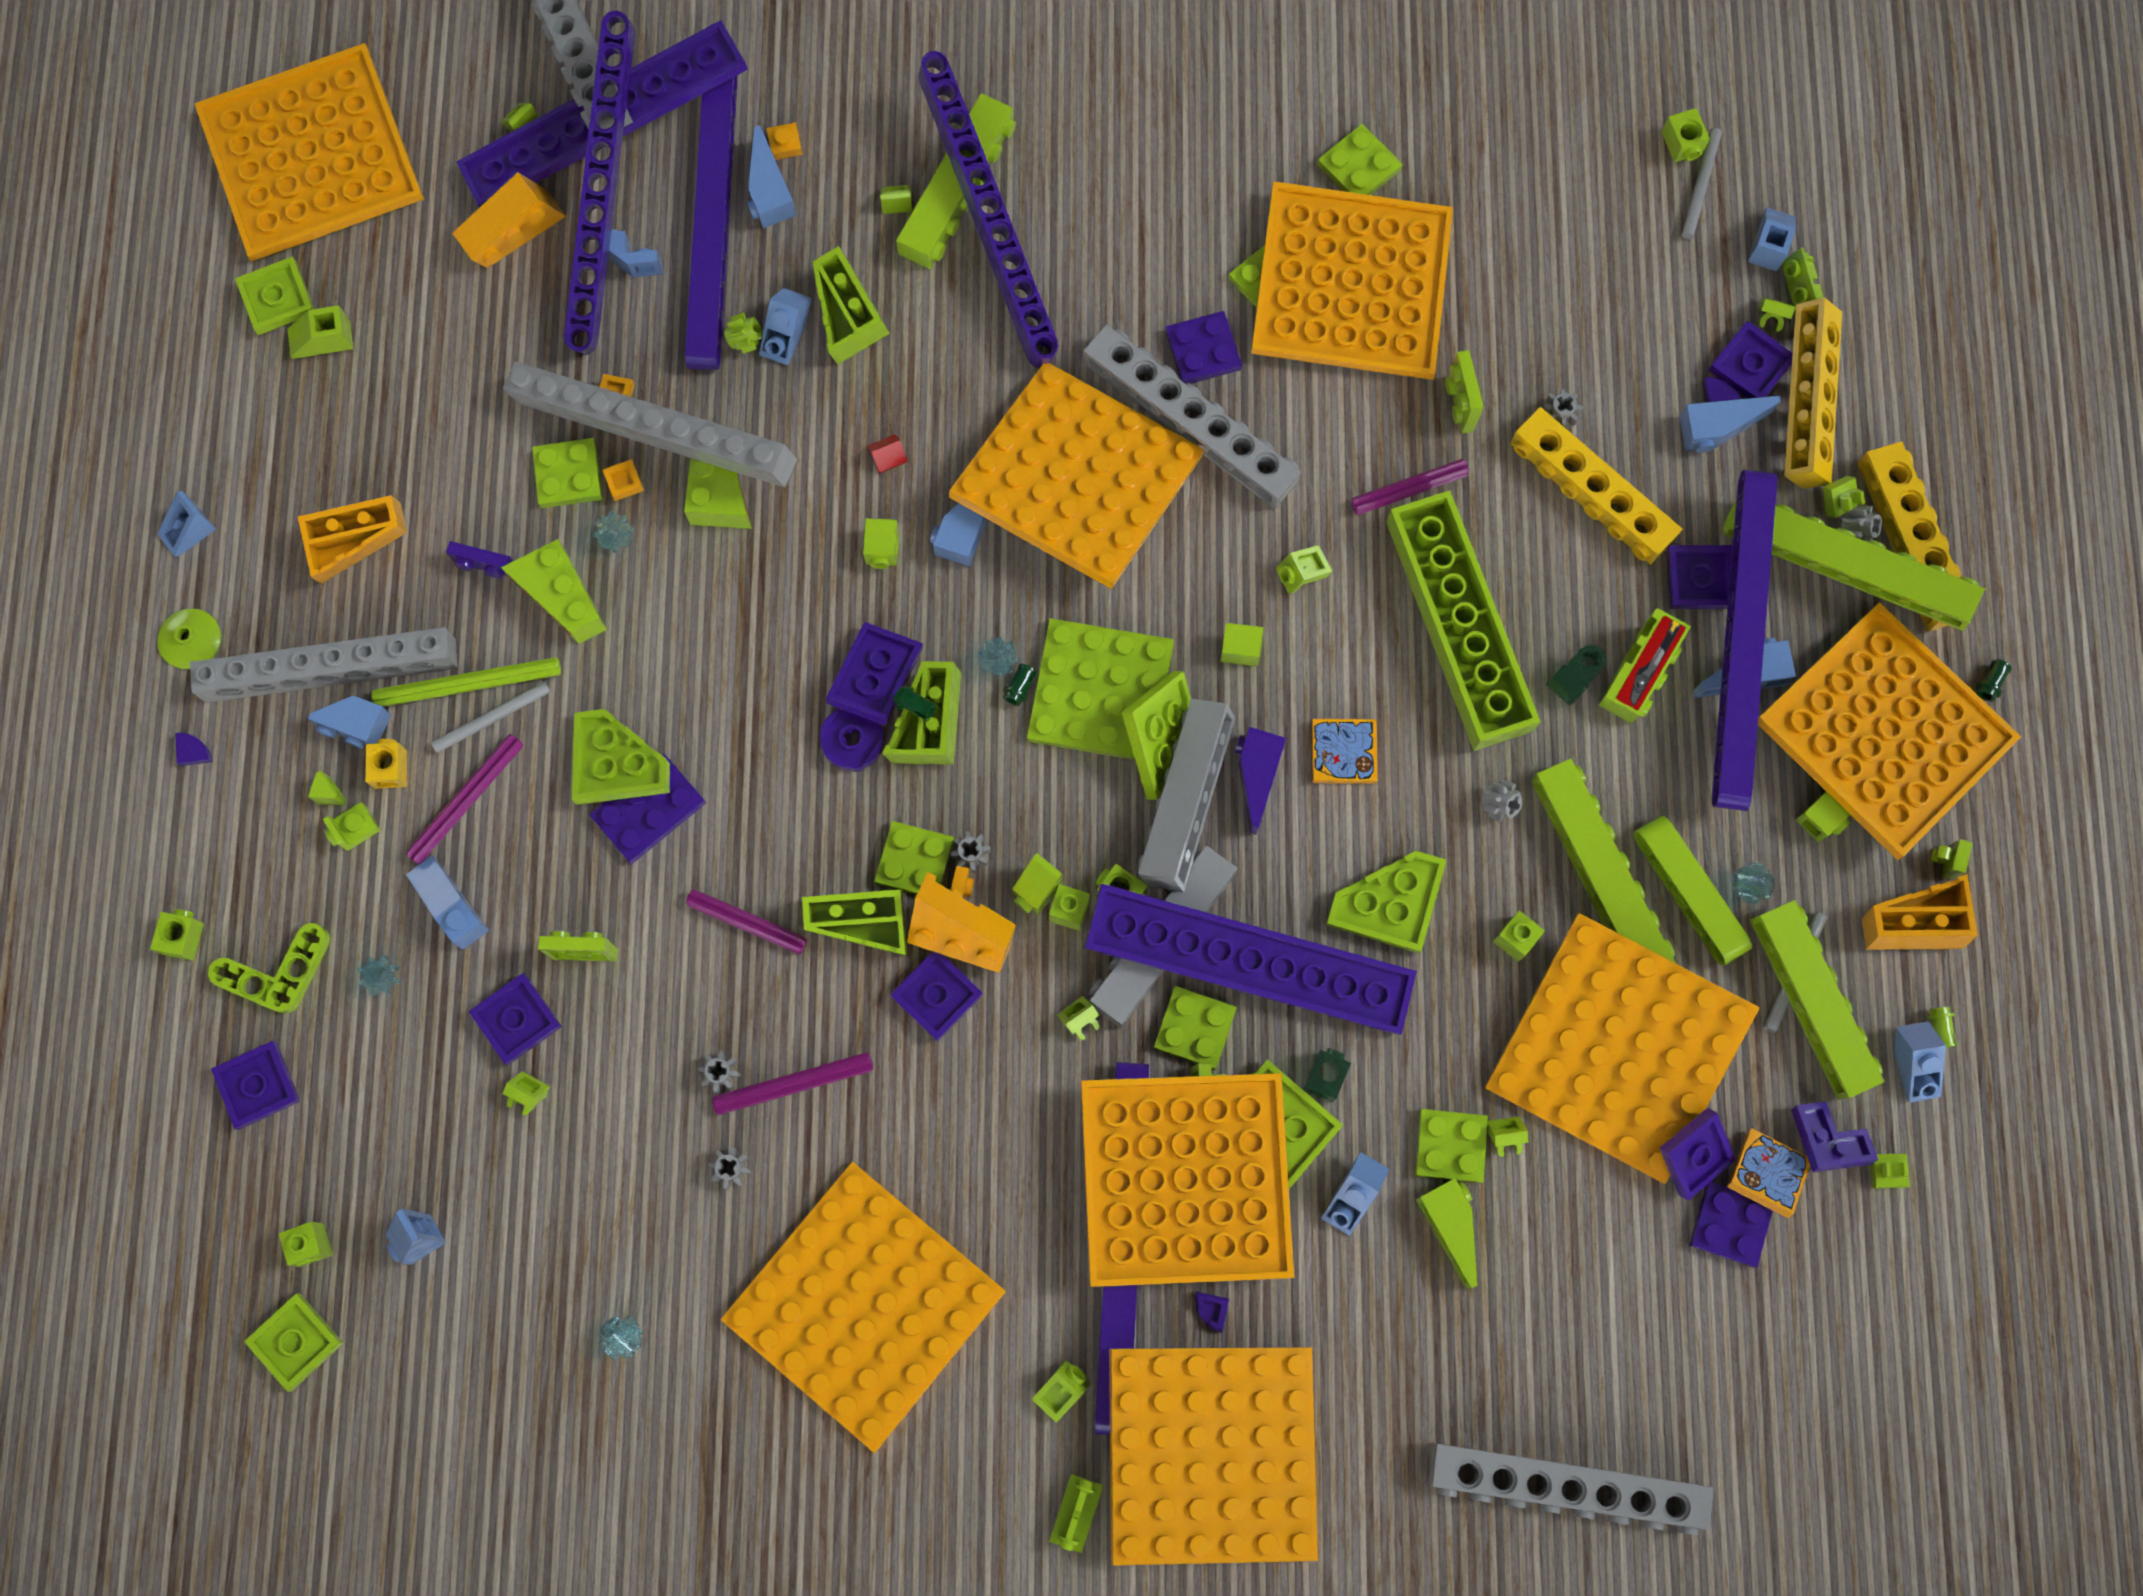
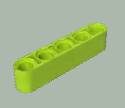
[1633,815,1752,966]

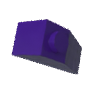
[1235,727,1286,835]

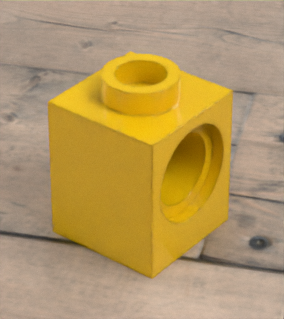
[365,739,407,789]

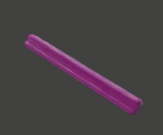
[405,734,523,864]
[712,1053,873,1115]

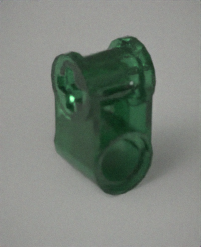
[1546,645,1606,706]

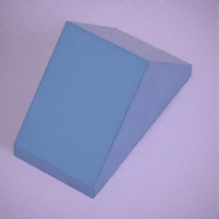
[157,491,216,557]

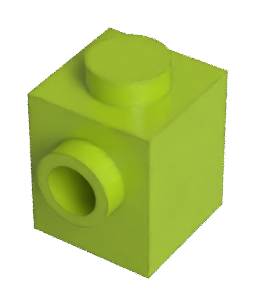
[1795,791,1851,843]

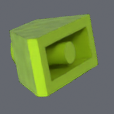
[1012,853,1063,915]

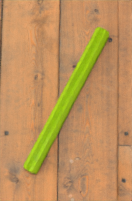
[371,657,561,707]

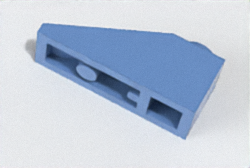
[746,125,797,228]
[1679,396,1781,453]
[930,503,988,567]
[1692,638,1796,698]
[406,855,489,950]
[386,1209,446,1265]

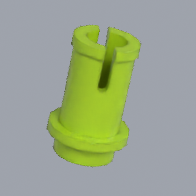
[1927,1007,1958,1048]

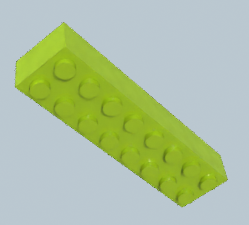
[1386,490,1541,751]

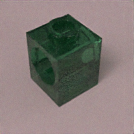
[1303,1048,1351,1103]

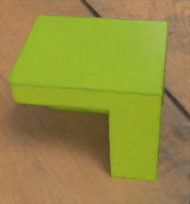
[1220,623,1264,667]

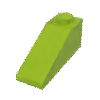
[1415,1178,1477,1289]

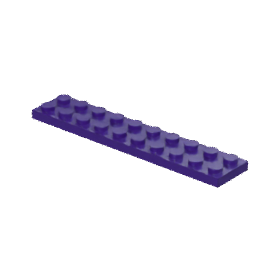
[456,20,748,208]
[1084,884,1417,1035]

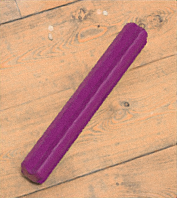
[1351,459,1469,515]
[686,889,807,954]

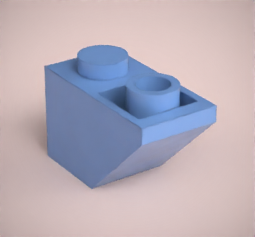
[1748,207,1796,272]
[759,288,812,365]
[308,695,391,750]
[1894,1021,1946,1103]
[1321,1152,1389,1236]

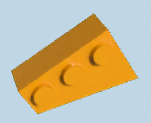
[452,172,566,268]
[298,495,407,584]
[907,872,1016,973]
[1861,874,1978,950]

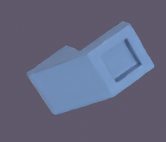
[595,229,663,278]

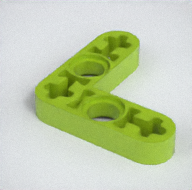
[208,923,330,1014]

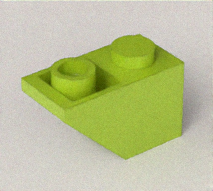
[287,305,353,359]

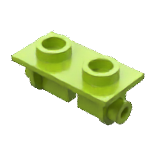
[1781,247,1824,312]
[1049,1474,1104,1553]

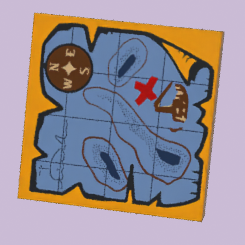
[1312,719,1378,784]
[1727,1128,1810,1219]

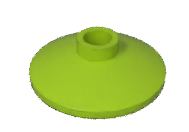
[157,608,222,670]

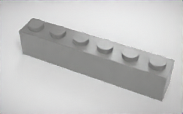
[1137,699,1236,892]
[1088,845,1238,1028]

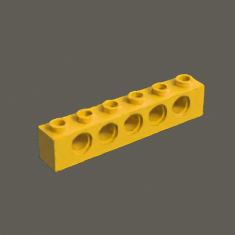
[1784,297,1843,489]
[1510,407,1683,565]
[1857,441,1961,632]

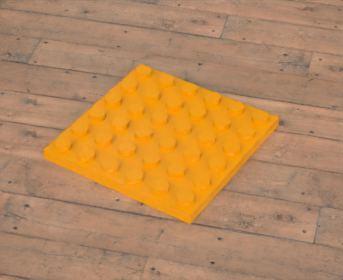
[194,43,424,262]
[1251,181,1453,380]
[949,363,1204,589]
[1758,602,2021,861]
[1485,913,1760,1184]
[1081,1073,1294,1287]
[720,1161,1006,1453]
[1109,1347,1318,1566]

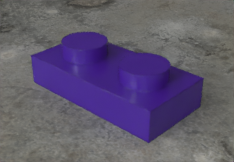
[446,541,513,579]

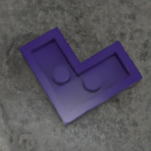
[1791,1101,1878,1172]

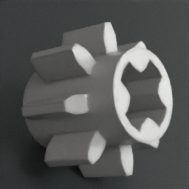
[1543,389,1583,427]
[1841,505,1882,542]
[1482,780,1522,822]
[950,831,991,873]
[698,1051,741,1094]
[708,1147,751,1190]

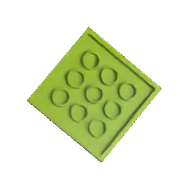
[1027,618,1174,760]

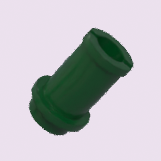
[1976,659,2012,702]
[1003,663,1037,706]
[893,686,937,722]

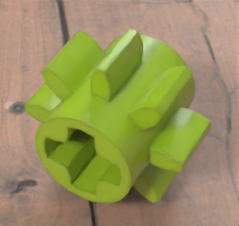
[724,312,763,354]

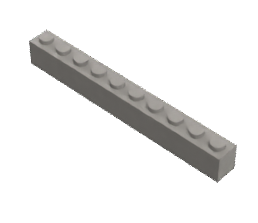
[503,361,797,488]

